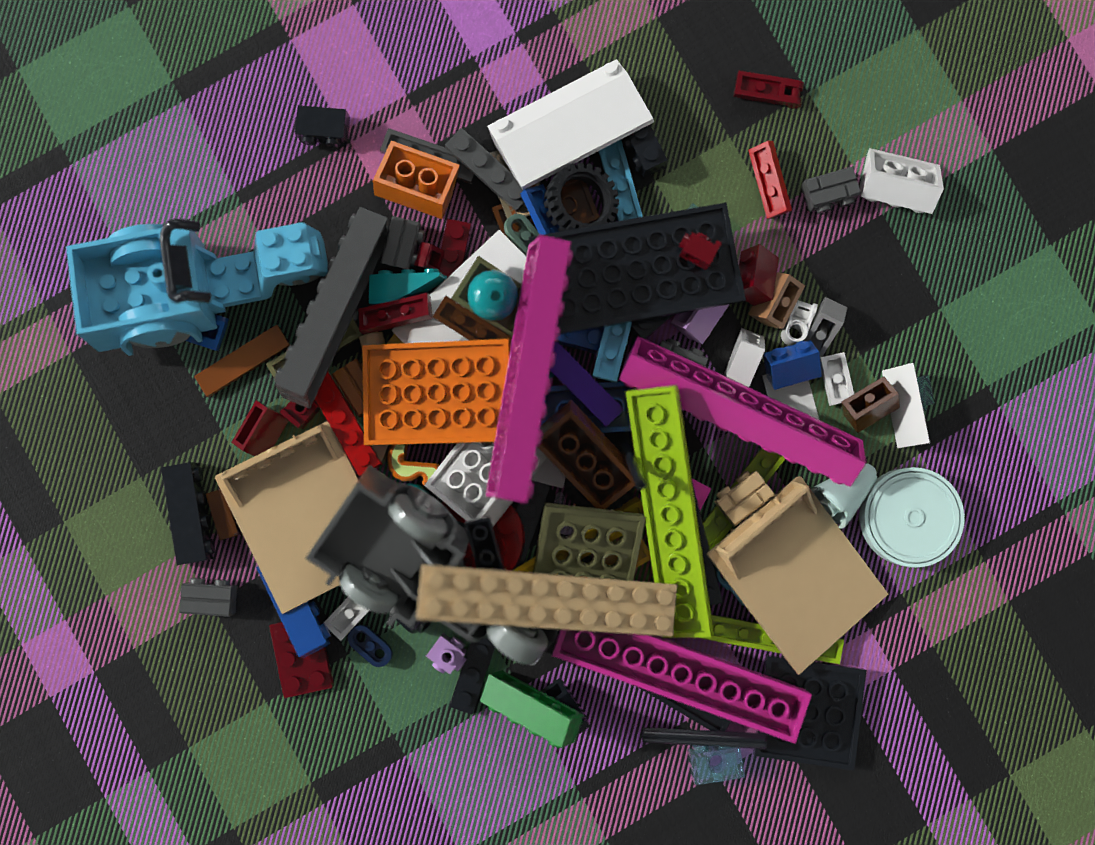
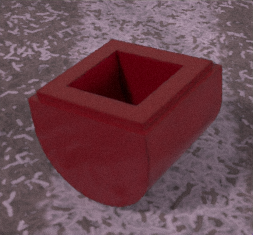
[414,242,444,270]

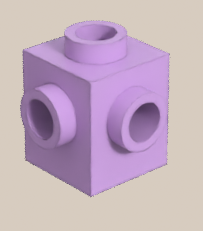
[426,633,467,674]

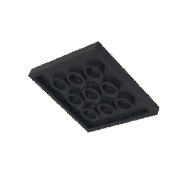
[753,655,867,770]

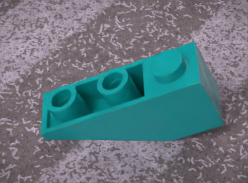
[369,268,447,305]

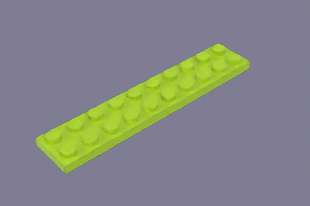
[626,385,714,638]

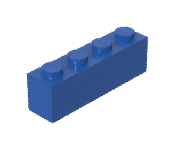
[256,566,331,658]

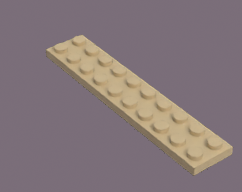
[416,564,677,636]

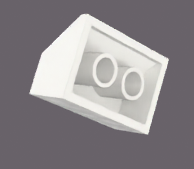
[860,148,944,214]

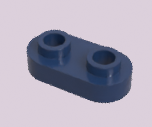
[348,625,393,667]

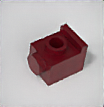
[679,232,722,270]
[280,400,321,429]

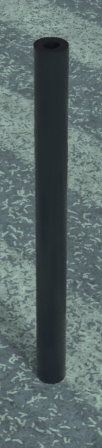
[616,433,646,490]

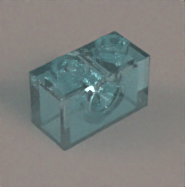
[687,745,745,785]

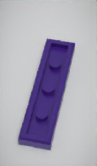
[549,342,624,427]

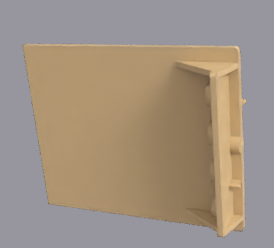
[215,421,359,614]
[707,476,888,674]

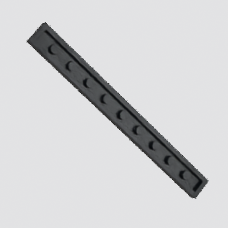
[449,480,551,715]

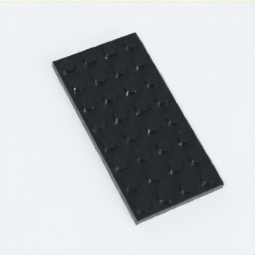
[529,202,746,335]

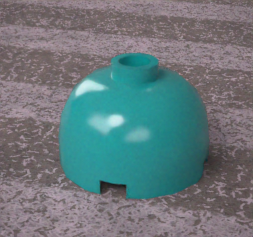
[467,270,518,321]

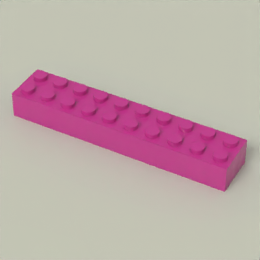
[485,235,573,503]
[619,336,866,487]
[552,629,812,743]

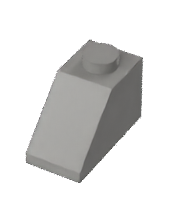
[803,297,847,357]

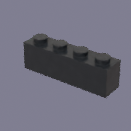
[161,462,215,565]

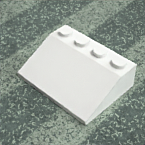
[424,442,547,526]

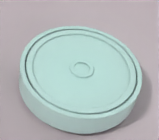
[859,467,965,568]

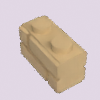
[714,471,775,526]

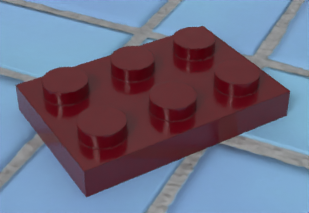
[269,615,334,698]

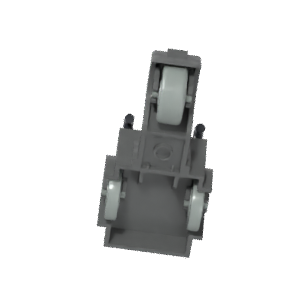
[305,465,558,665]

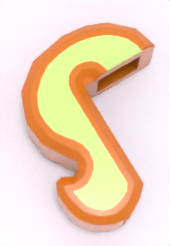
[387,444,440,485]

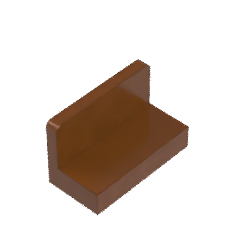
[206,488,242,541]

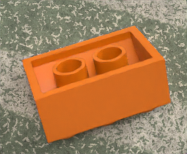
[373,140,460,219]

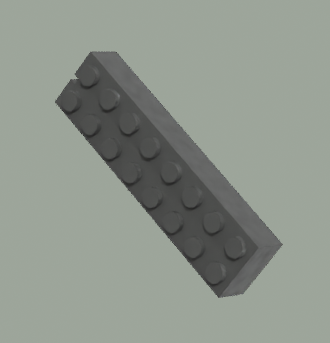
[274,207,389,409]

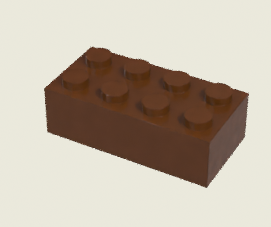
[536,400,635,509]

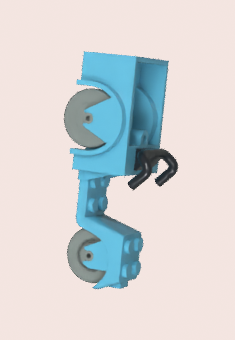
[66,218,329,356]

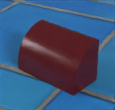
[231,400,289,456]

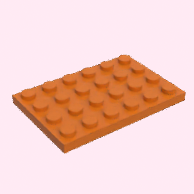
[362,339,511,445]

